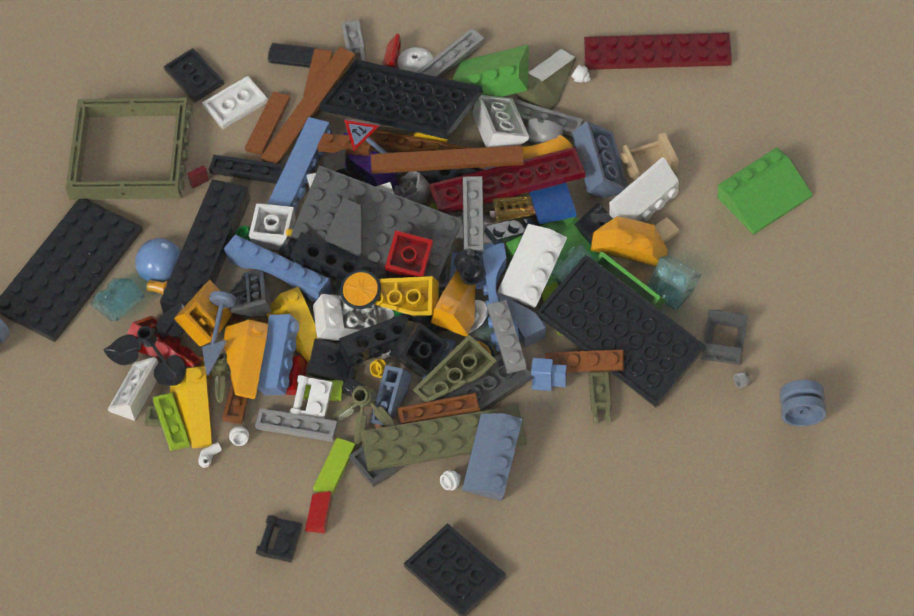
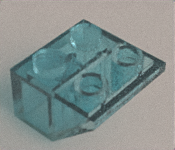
[647,255,702,310]
[90,278,145,321]

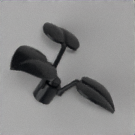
[103,303,186,386]

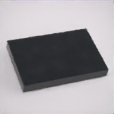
[163,48,224,103]

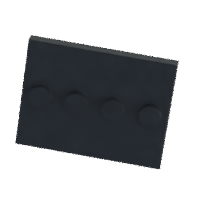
[404,523,507,616]

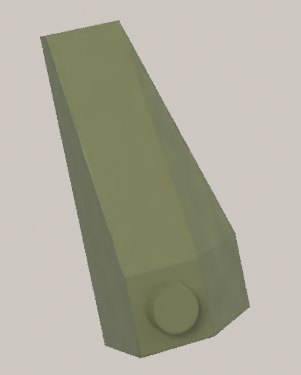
[517,49,576,110]
[413,335,497,402]

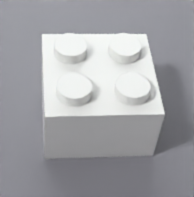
[249,203,296,250]

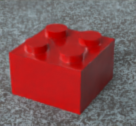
[385,230,434,277]

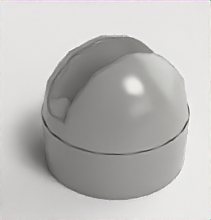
[733,372,750,389]

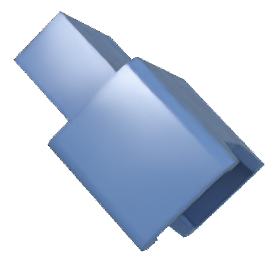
[531,358,567,391]

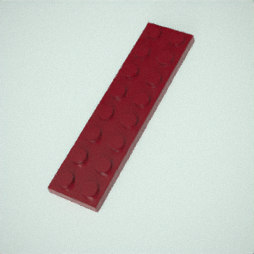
[584,32,732,70]
[429,147,586,213]

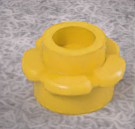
[370,359,387,378]

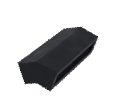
[267,43,316,68]

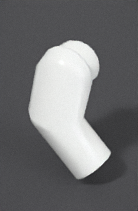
[198,442,222,468]

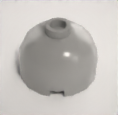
[526,119,564,145]
[393,171,430,205]

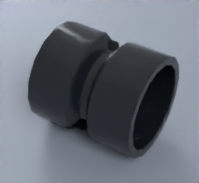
[454,249,486,285]

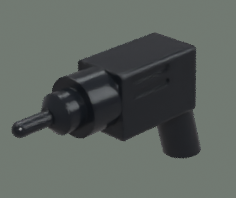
[342,367,366,397]

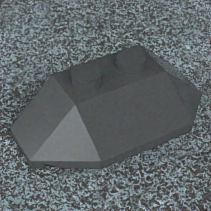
[229,269,272,317]

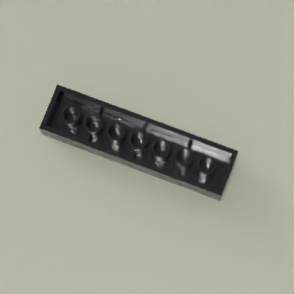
[160,179,250,314]

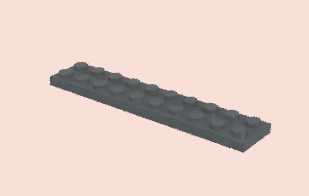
[349,353,533,487]

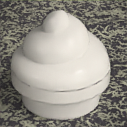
[571,65,590,83]
[229,426,249,446]
[440,470,461,490]

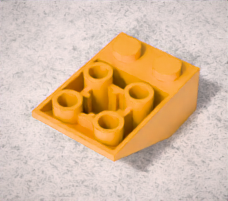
[174,280,232,347]

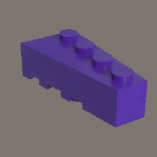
[332,132,399,191]

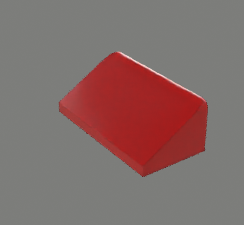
[383,33,401,68]
[286,355,307,395]
[305,491,333,534]

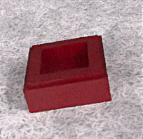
[187,165,209,188]

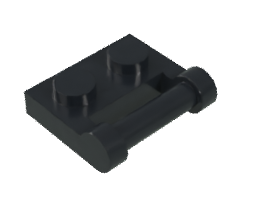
[255,515,303,562]

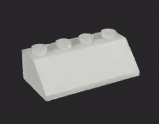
[472,95,529,147]
[609,157,679,222]
[497,224,567,310]

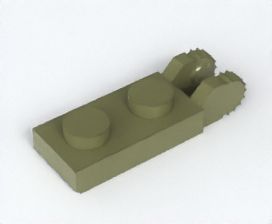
[588,371,611,424]

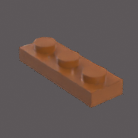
[317,133,376,156]

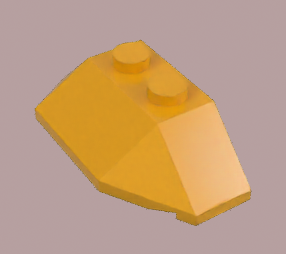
[590,216,668,268]

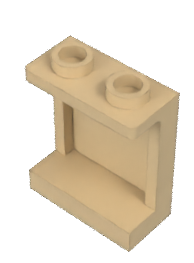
[621,132,679,181]

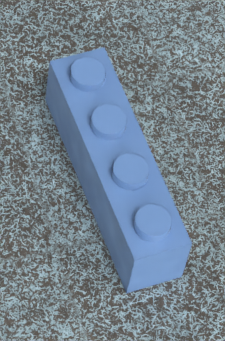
[257,314,299,395]

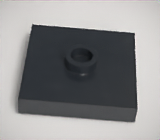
[574,202,612,254]
[307,338,349,383]

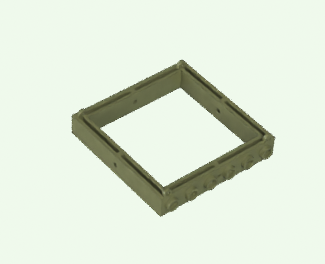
[66,98,192,200]

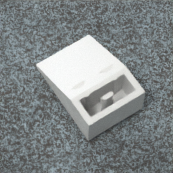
[313,294,378,341]

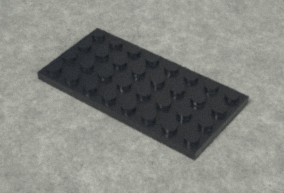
[319,60,483,139]
[0,199,143,342]
[536,254,707,408]

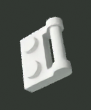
[290,375,333,419]

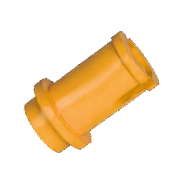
[146,279,168,295]

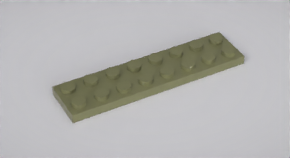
[360,405,527,471]

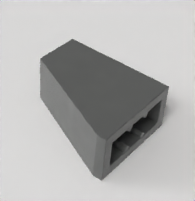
[324,197,363,258]

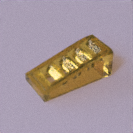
[493,196,534,222]

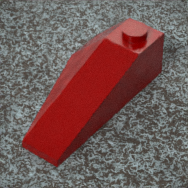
[126,316,203,368]

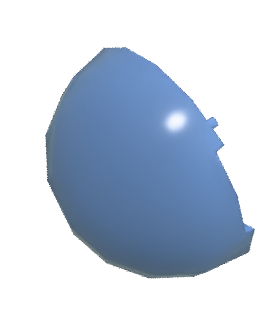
[135,238,181,282]

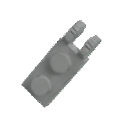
[341,20,366,65]

